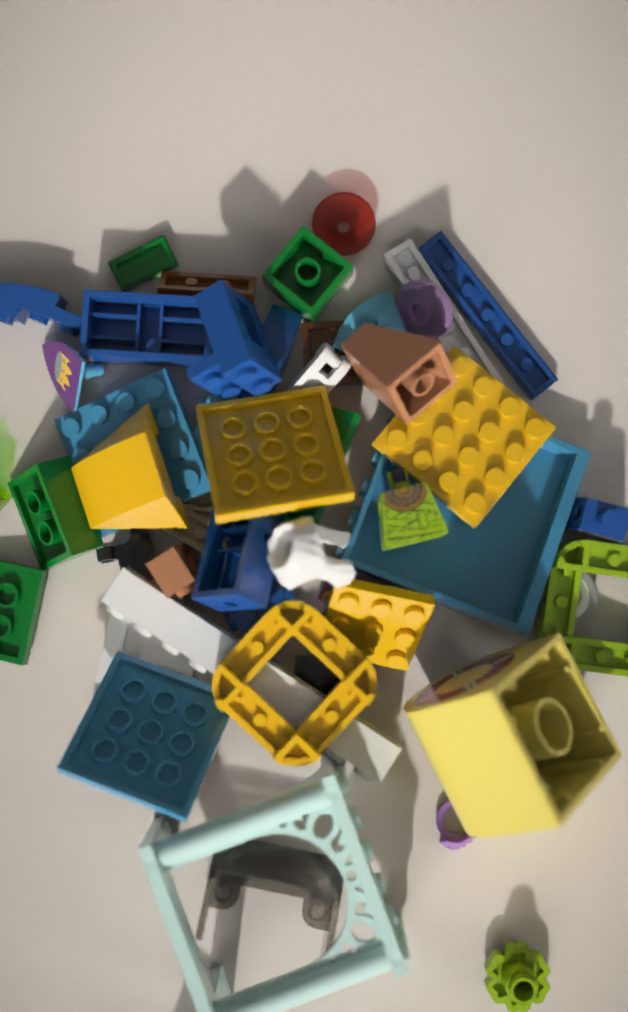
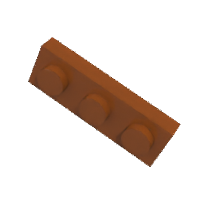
[157,271,257,304]

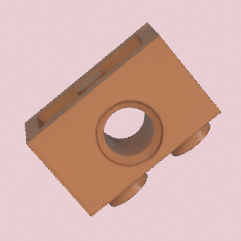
[145,544,199,599]

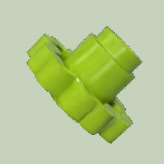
[484,941,550,1012]

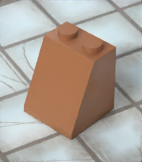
[340,323,458,425]

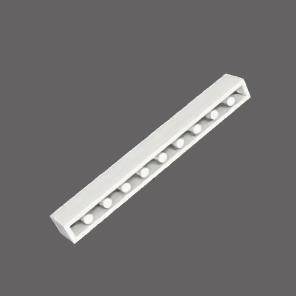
[101,566,402,783]

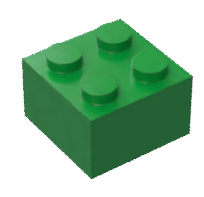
[262,225,354,323]

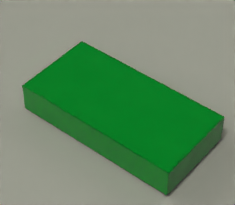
[107,235,179,292]

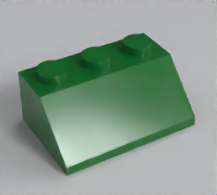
[8,455,104,570]

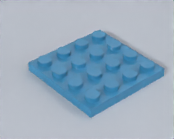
[54,368,210,537]
[57,651,230,822]

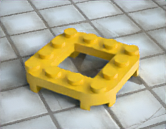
[212,599,377,766]

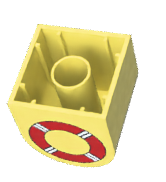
[403,633,622,838]

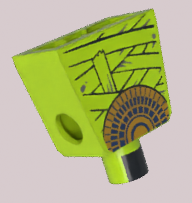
[377,468,449,551]

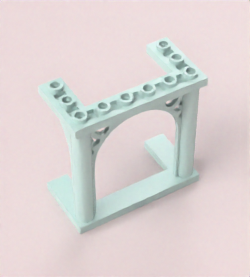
[137,753,411,1012]

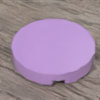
[395,279,452,340]

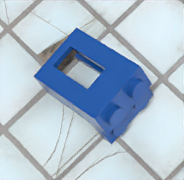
[186,279,282,400]

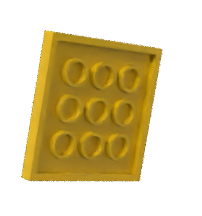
[372,345,557,529]
[195,385,355,524]

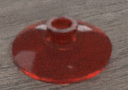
[312,192,376,256]

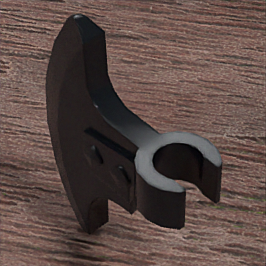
[96,529,155,582]

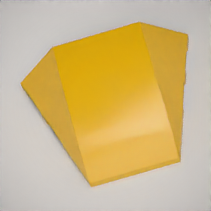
[71,403,190,529]

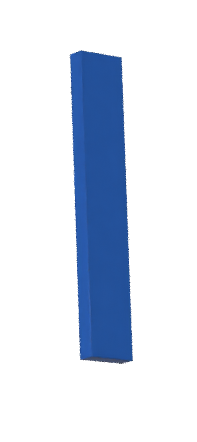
[418,231,558,400]

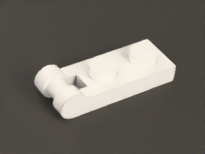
[284,342,351,394]

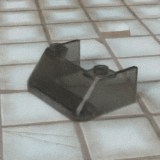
[195,840,344,957]

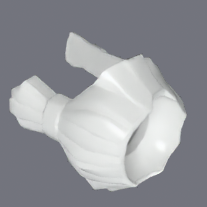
[267,516,356,590]

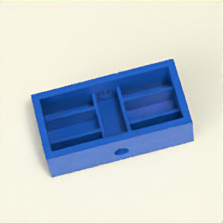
[79,289,213,368]
[191,507,287,612]

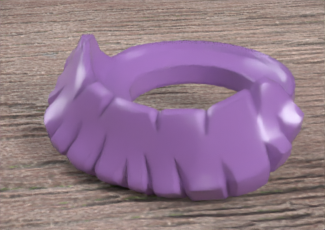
[436,800,476,850]

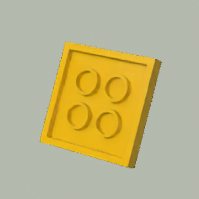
[323,579,435,671]

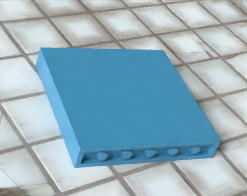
[335,418,591,636]

